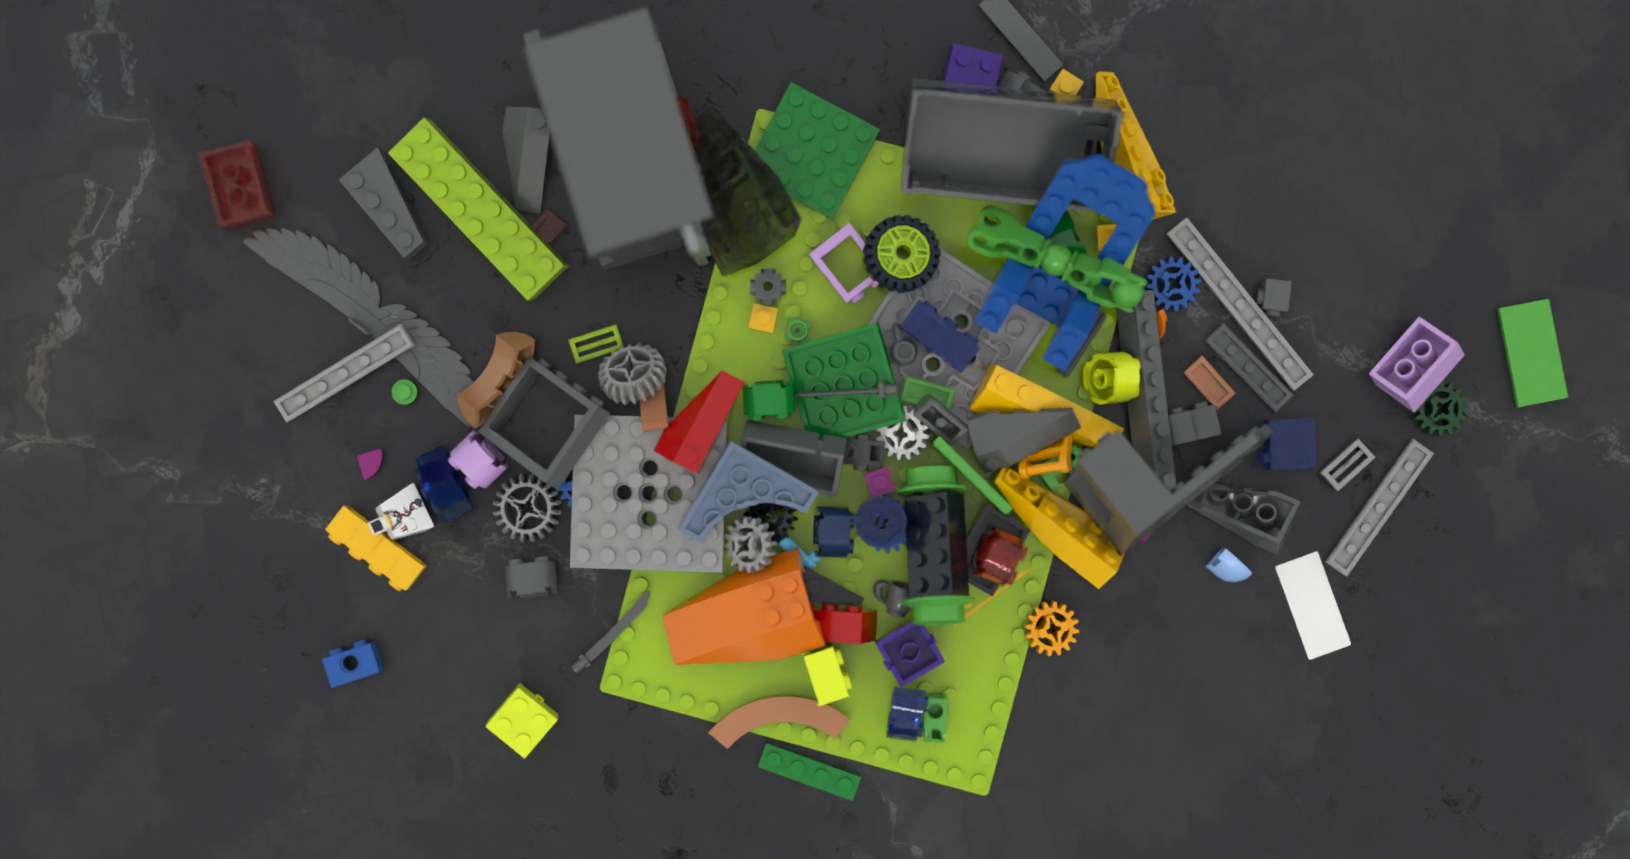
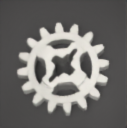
[875,404,931,460]

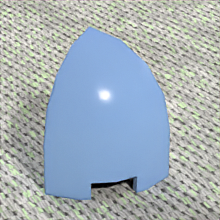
[1206,548,1252,582]

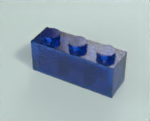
[899,301,980,373]

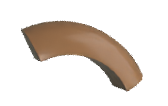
[456,332,535,429]

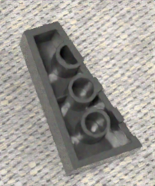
[339,147,428,260]

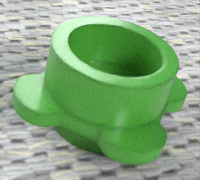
[784,317,811,344]

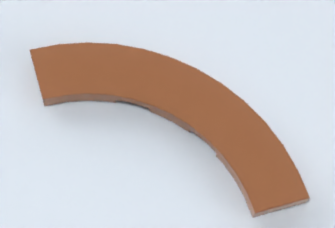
[708,695,851,749]

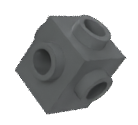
[750,269,786,305]
[844,434,885,471]

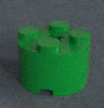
[742,380,795,421]

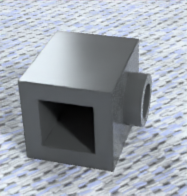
[1256,279,1292,317]

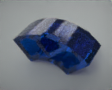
[886,687,929,742]

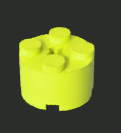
[1083,351,1141,405]

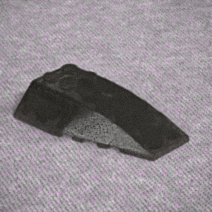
[685,106,802,276]

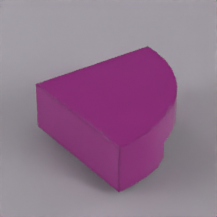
[357,448,384,480]

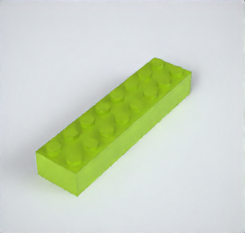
[388,118,569,301]

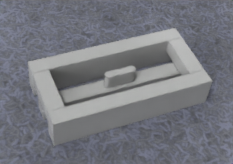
[1319,439,1375,491]

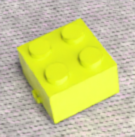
[801,643,852,706]
[485,683,559,759]

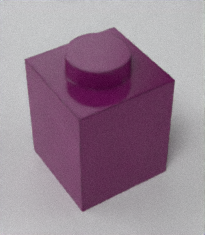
[863,466,896,499]

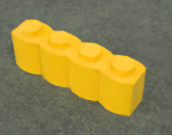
[325,505,427,591]

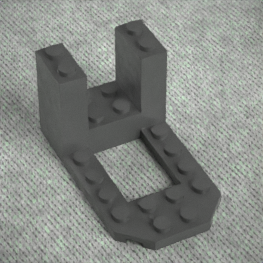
[1064,424,1273,555]

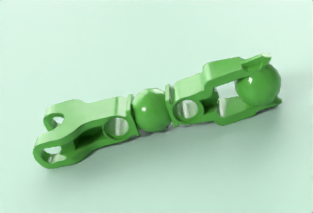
[967,205,1147,313]

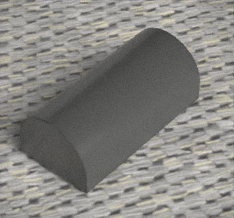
[913,394,969,446]

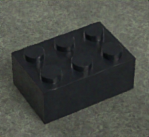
[966,504,1030,597]

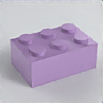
[1369,317,1464,412]

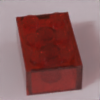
[199,140,275,230]

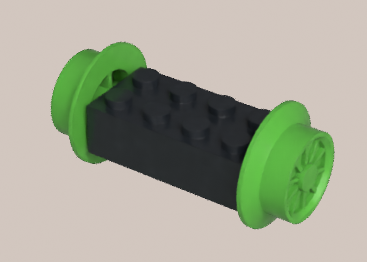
[897,466,974,626]

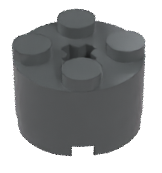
[504,556,558,598]

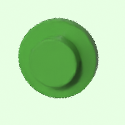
[392,379,417,405]

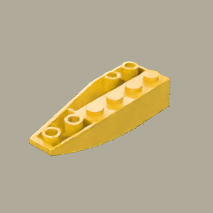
[1096,71,1176,220]
[995,467,1125,589]

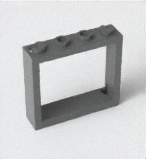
[478,356,611,489]

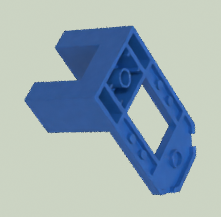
[974,154,1156,372]

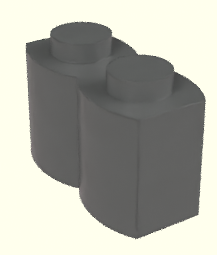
[1168,401,1221,446]

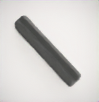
[1057,310,1107,378]

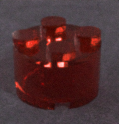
[973,527,1028,586]

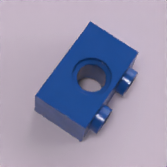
[322,639,384,688]

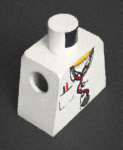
[368,483,434,540]

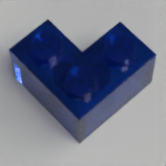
[415,445,474,523]

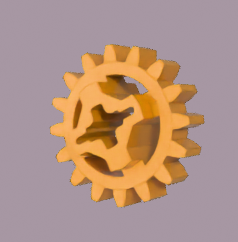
[1023,600,1079,656]

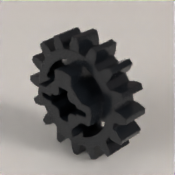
[744,503,798,543]

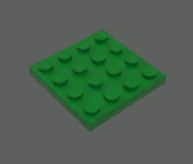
[743,82,880,220]
[782,322,907,438]

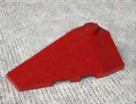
[654,371,745,474]

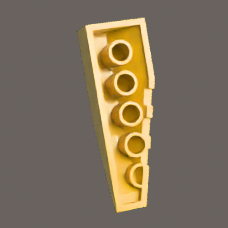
[968,363,1124,447]

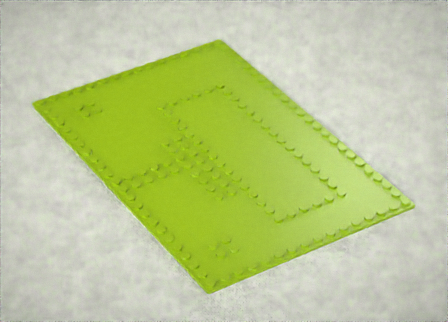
[600,109,1139,796]

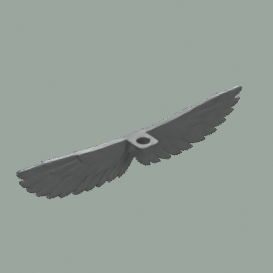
[243,228,474,427]

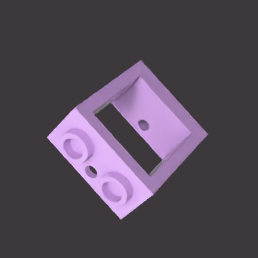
[809,223,879,304]

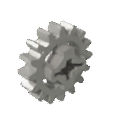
[724,516,777,573]

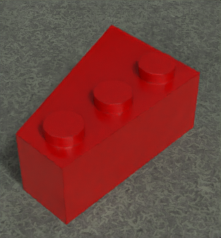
[810,603,877,644]

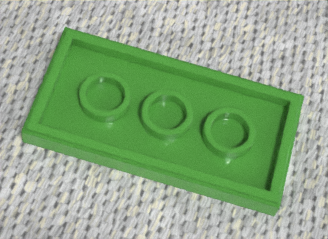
[1497,299,1568,407]
[931,436,1013,515]

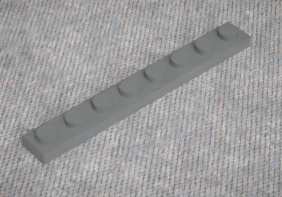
[1166,218,1314,391]

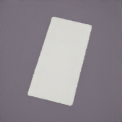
[1275,552,1351,660]

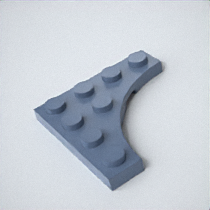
[678,440,819,542]

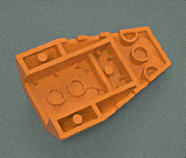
[662,548,826,665]

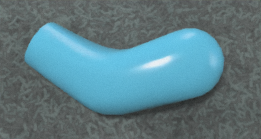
[778,536,821,569]

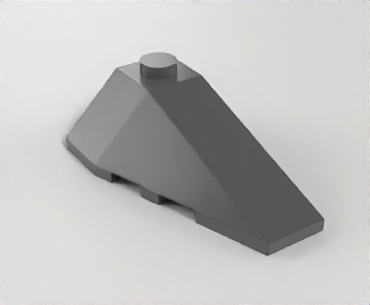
[502,107,552,214]

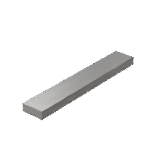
[273,323,416,423]
[1325,439,1434,577]

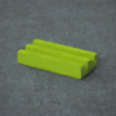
[569,324,624,364]

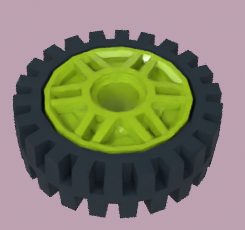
[863,215,941,293]

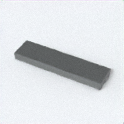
[978,0,1063,82]
[1204,323,1293,413]

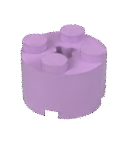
[448,430,509,489]

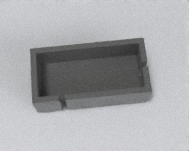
[741,420,847,497]

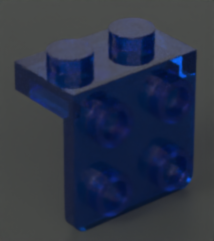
[1261,418,1317,471]

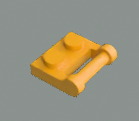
[1019,433,1073,479]

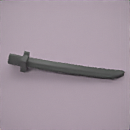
[794,382,898,398]
[571,591,650,673]

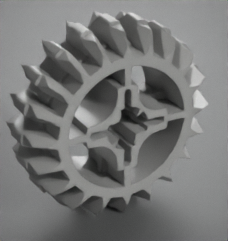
[598,342,667,405]
[493,474,562,542]

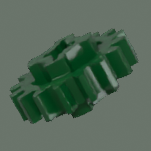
[1413,381,1469,436]

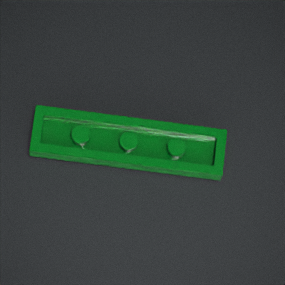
[758,742,861,801]

